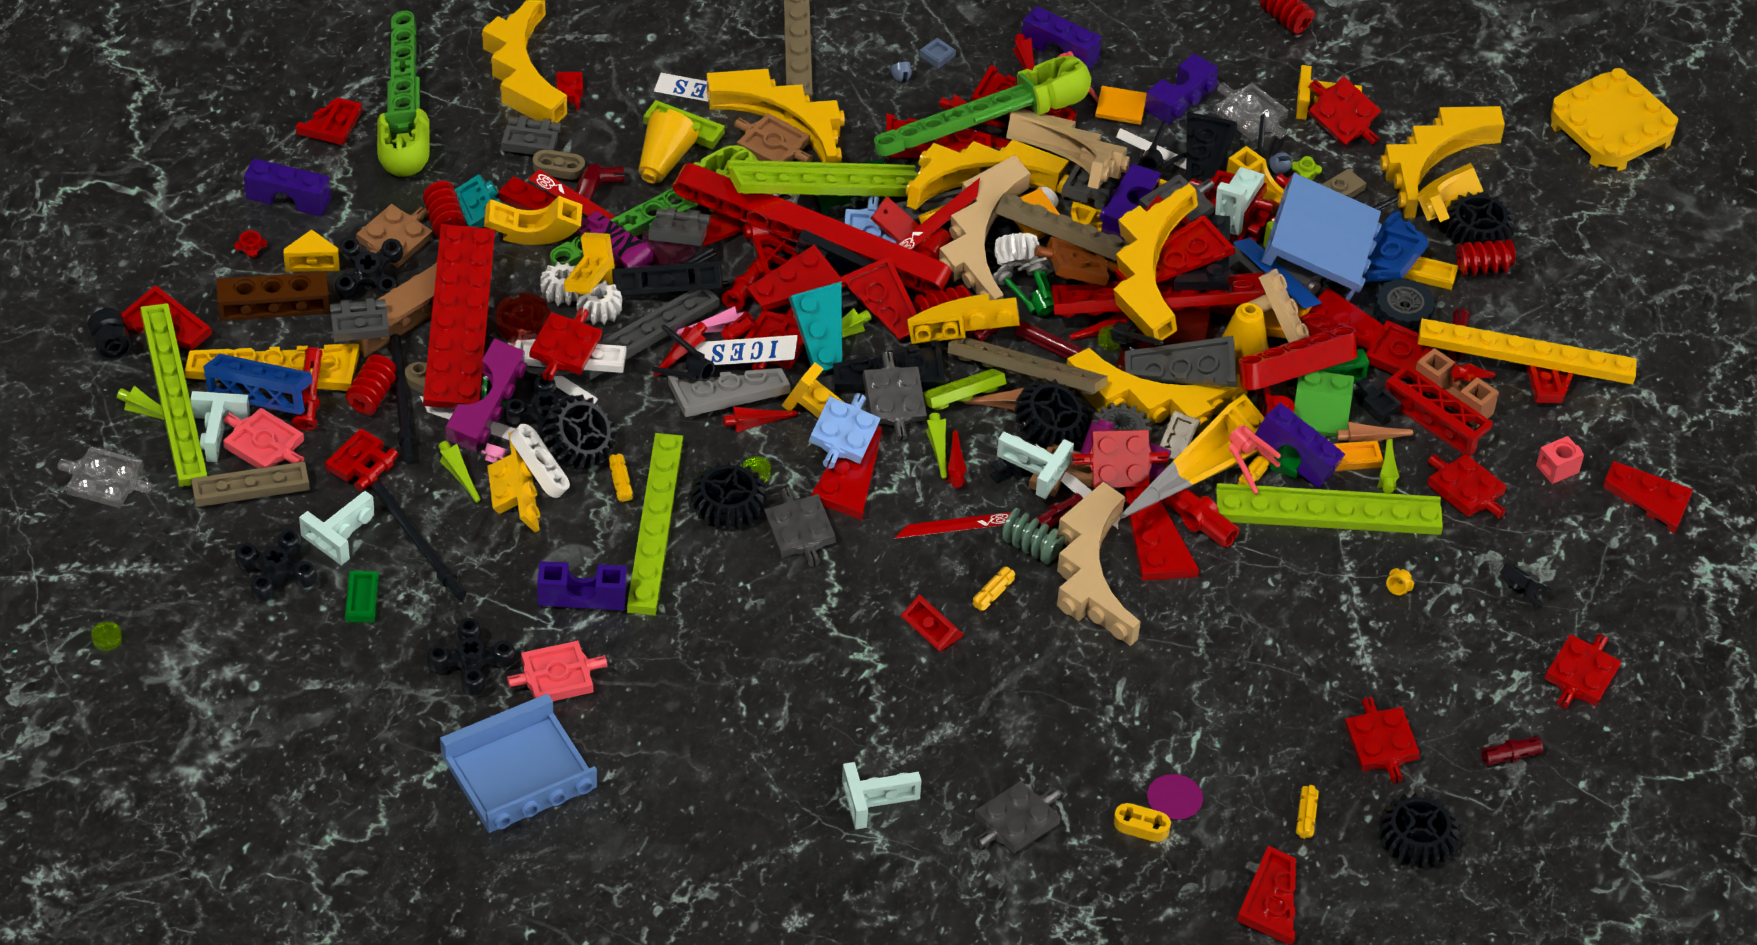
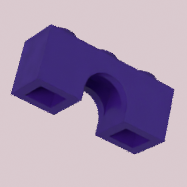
[1022,6,1102,70]
[1144,53,1218,125]
[244,158,331,217]
[1099,163,1161,241]
[1255,403,1346,488]
[537,561,627,610]

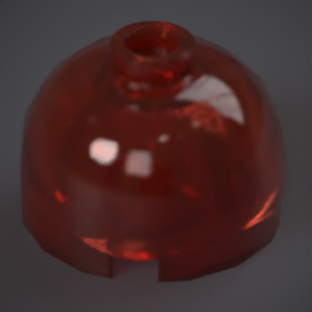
[495,292,551,345]

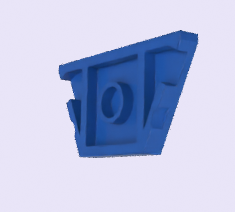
[1362,210,1429,282]

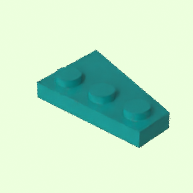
[789,282,842,374]

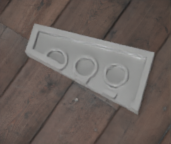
[668,368,791,417]

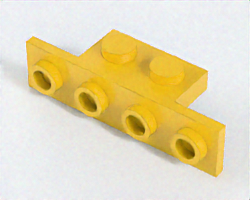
[488,431,540,533]

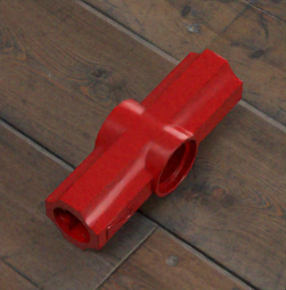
[1161,488,1240,548]

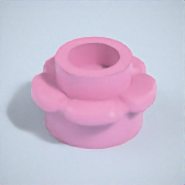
[481,443,508,463]

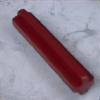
[1015,321,1085,359]

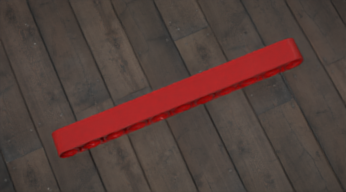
[672,163,952,294]

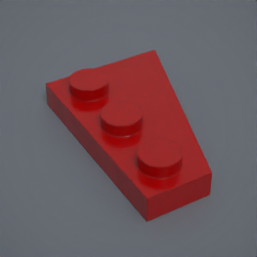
[747,245,845,311]
[841,256,917,341]
[122,285,212,350]
[1308,287,1385,349]
[1603,461,1693,534]
[1236,846,1296,945]

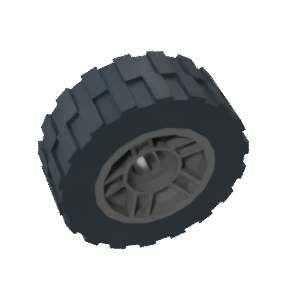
[1373,279,1435,333]

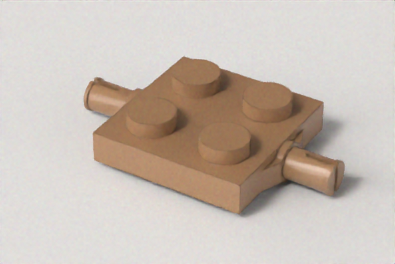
[734,113,813,162]
[356,204,433,268]

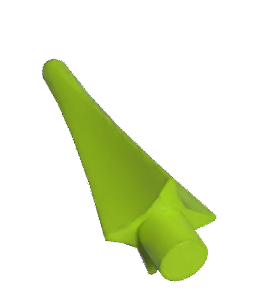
[842,308,871,338]
[117,386,164,420]
[926,413,947,479]
[1377,438,1399,494]
[438,441,480,503]

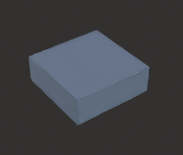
[919,38,956,69]

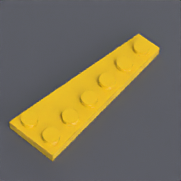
[185,343,360,391]

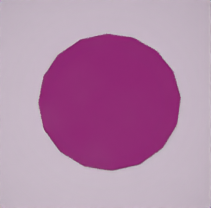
[1147,774,1203,820]

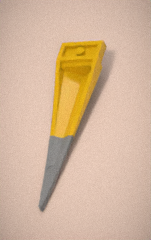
[1120,394,1264,518]

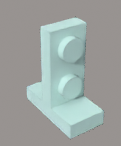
[1215,167,1265,236]
[190,391,250,462]
[997,432,1074,499]
[299,491,374,566]
[842,762,921,829]

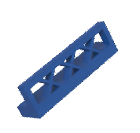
[203,354,313,415]

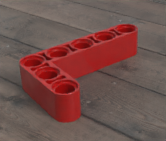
[1239,313,1357,390]

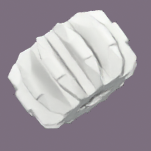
[994,233,1040,267]
[540,261,577,306]
[576,280,622,326]

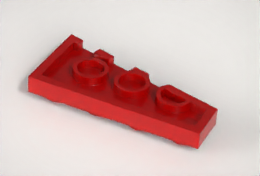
[971,65,1077,121]
[886,113,991,158]
[1115,215,1235,284]
[811,426,882,520]
[1124,486,1199,581]

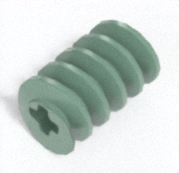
[1002,508,1065,564]

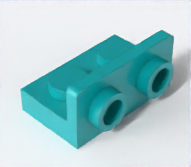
[455,174,502,228]

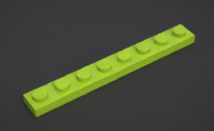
[140,303,207,487]
[627,433,683,616]

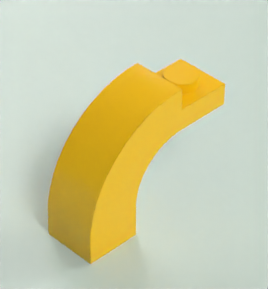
[1417,163,1483,222]
[484,196,582,245]

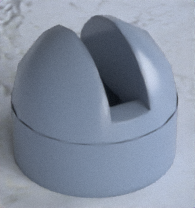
[890,62,912,82]
[1269,152,1292,175]

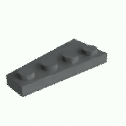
[1125,336,1238,388]

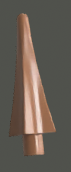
[963,388,1039,410]
[1337,422,1414,443]

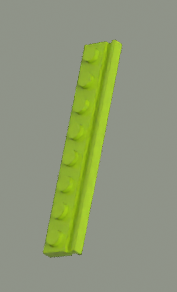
[725,160,919,197]
[1216,483,1443,535]

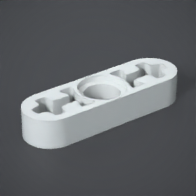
[510,424,570,498]

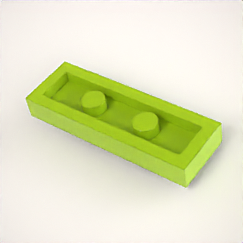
[643,100,725,149]
[923,368,1007,410]

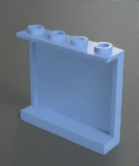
[1261,173,1382,301]
[440,693,597,833]

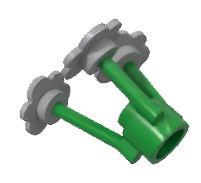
[992,257,1054,316]

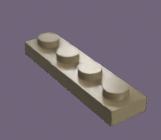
[191,462,310,507]

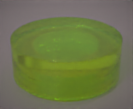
[743,456,771,482]
[91,622,122,651]

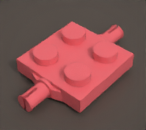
[223,408,304,469]
[507,641,607,701]

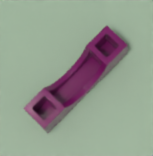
[446,338,527,453]

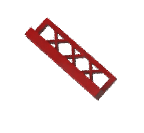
[1385,364,1493,457]

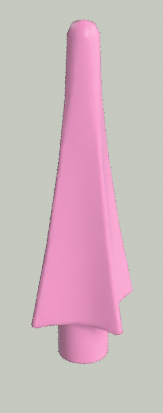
[675,306,744,336]

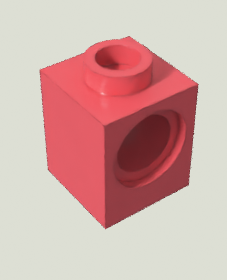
[1536,436,1584,484]

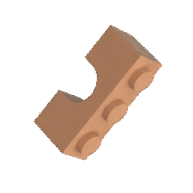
[1413,348,1499,428]

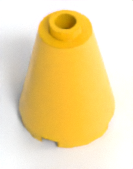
[638,109,699,184]
[1222,303,1269,375]

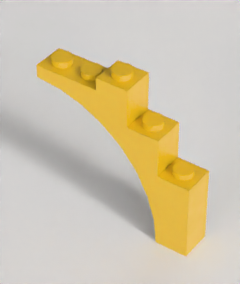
[482,0,567,123]
[706,69,845,163]
[1380,106,1505,218]
[905,139,1069,210]
[1114,183,1198,345]
[1067,348,1248,434]

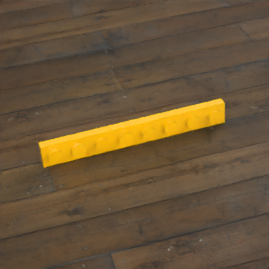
[1418,318,1637,385]

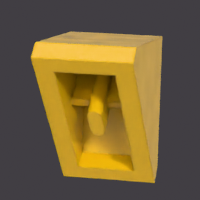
[284,229,340,272]

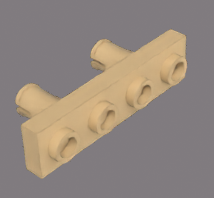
[1248,268,1310,343]

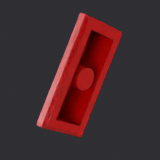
[900,594,964,652]

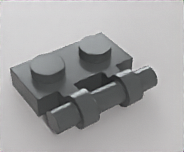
[501,115,562,155]
[1061,163,1118,209]
[648,207,711,246]
[330,297,390,342]

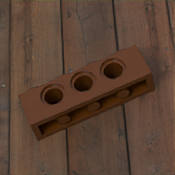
[216,271,330,321]

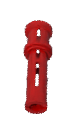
[722,247,774,311]
[291,347,323,431]

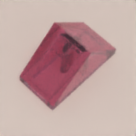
[642,232,696,265]

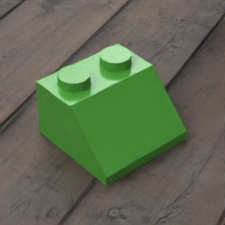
[1294,371,1354,437]

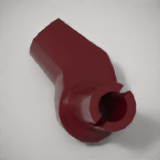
[576,163,625,201]

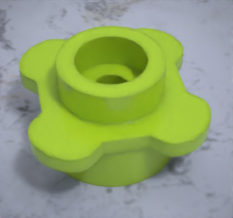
[1291,156,1322,180]

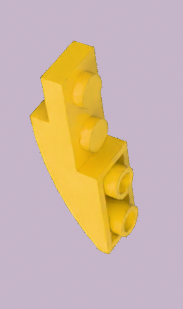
[908,294,1020,344]

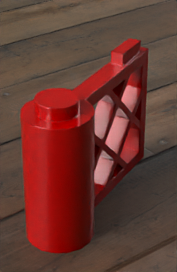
[743,223,799,276]

